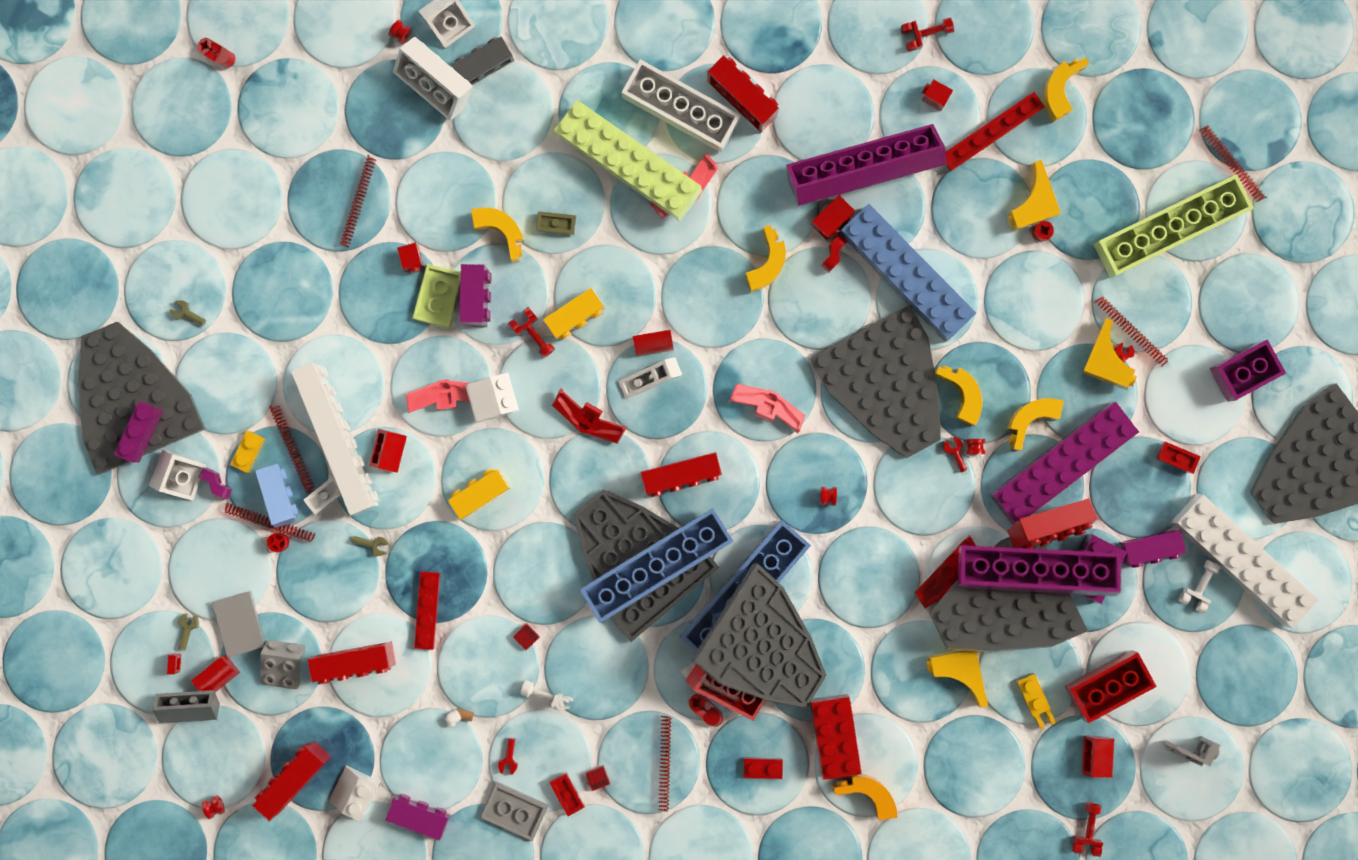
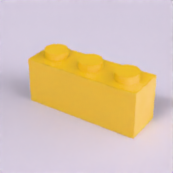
[543,288,605,340]
[448,468,511,520]

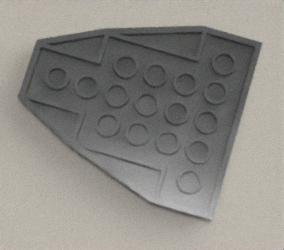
[809,304,941,458]
[79,321,206,475]
[1250,383,1358,524]
[574,489,719,642]
[929,537,1088,652]
[691,563,827,707]

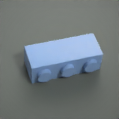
[255,463,299,528]

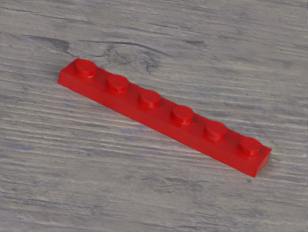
[945,91,1045,172]

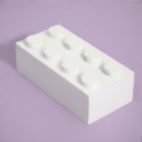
[393,37,473,121]

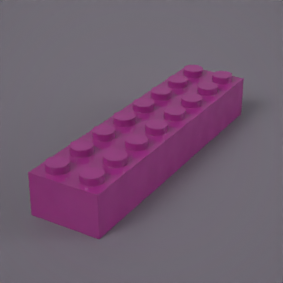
[786,124,946,206]
[990,401,1139,525]
[958,545,1121,596]

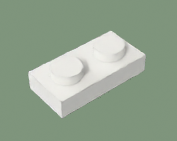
[303,476,341,515]

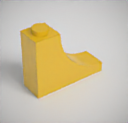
[1007,160,1061,231]
[1083,318,1137,390]
[926,650,988,708]

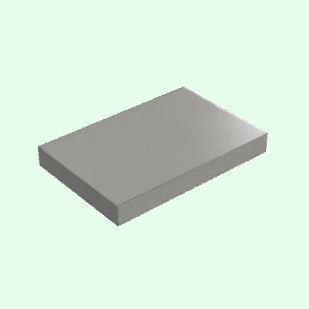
[212,591,265,658]
[480,781,549,842]

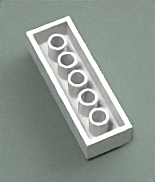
[621,59,741,153]

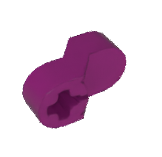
[198,467,233,500]

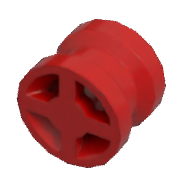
[388,20,412,44]
[1032,221,1054,242]
[966,439,985,455]
[820,487,837,506]
[267,533,290,552]
[201,795,225,820]

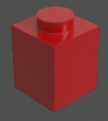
[921,79,953,111]
[397,242,424,274]

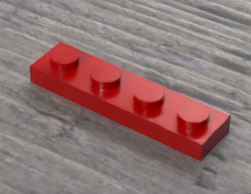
[414,571,441,650]

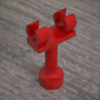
[901,17,954,52]
[508,307,555,358]
[1072,802,1103,857]

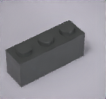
[452,36,515,85]
[153,690,220,723]

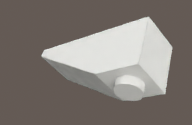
[619,357,682,399]

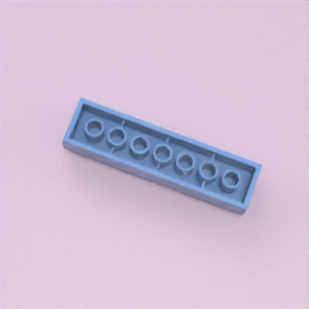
[839,204,976,342]
[580,508,734,623]
[680,519,811,652]

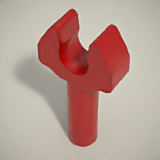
[1114,343,1135,363]
[943,437,968,472]
[498,738,518,775]

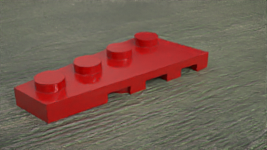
[914,535,976,609]

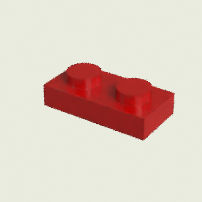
[1156,441,1201,474]
[743,757,783,779]
[549,772,585,816]

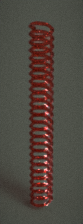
[1199,125,1267,202]
[340,154,377,248]
[1095,296,1168,367]
[268,405,315,493]
[225,502,316,543]
[658,716,672,812]

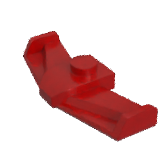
[551,388,627,444]

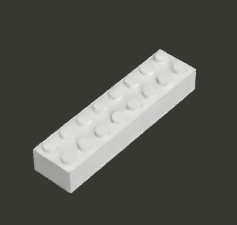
[291,362,380,515]
[1170,494,1319,628]

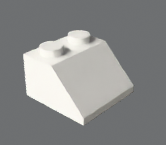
[418,0,475,48]
[465,373,519,422]
[149,450,206,501]
[329,765,381,822]

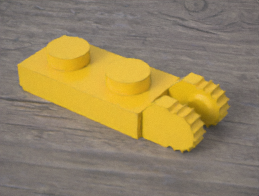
[1016,673,1056,730]

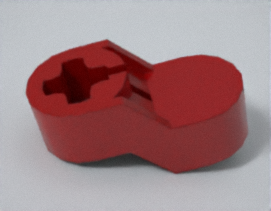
[197,38,236,68]
[821,234,848,273]
[689,694,724,727]

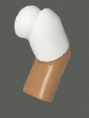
[445,708,474,727]

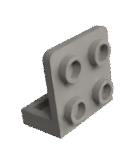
[260,640,305,689]
[1164,736,1220,767]

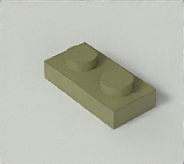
[536,211,576,235]

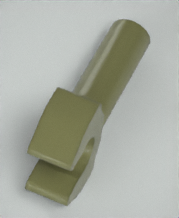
[170,300,206,326]
[352,536,389,556]
[178,613,200,650]

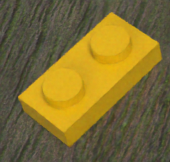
[230,430,266,473]

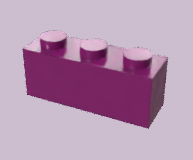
[114,401,164,463]
[1119,530,1186,568]
[385,794,450,841]

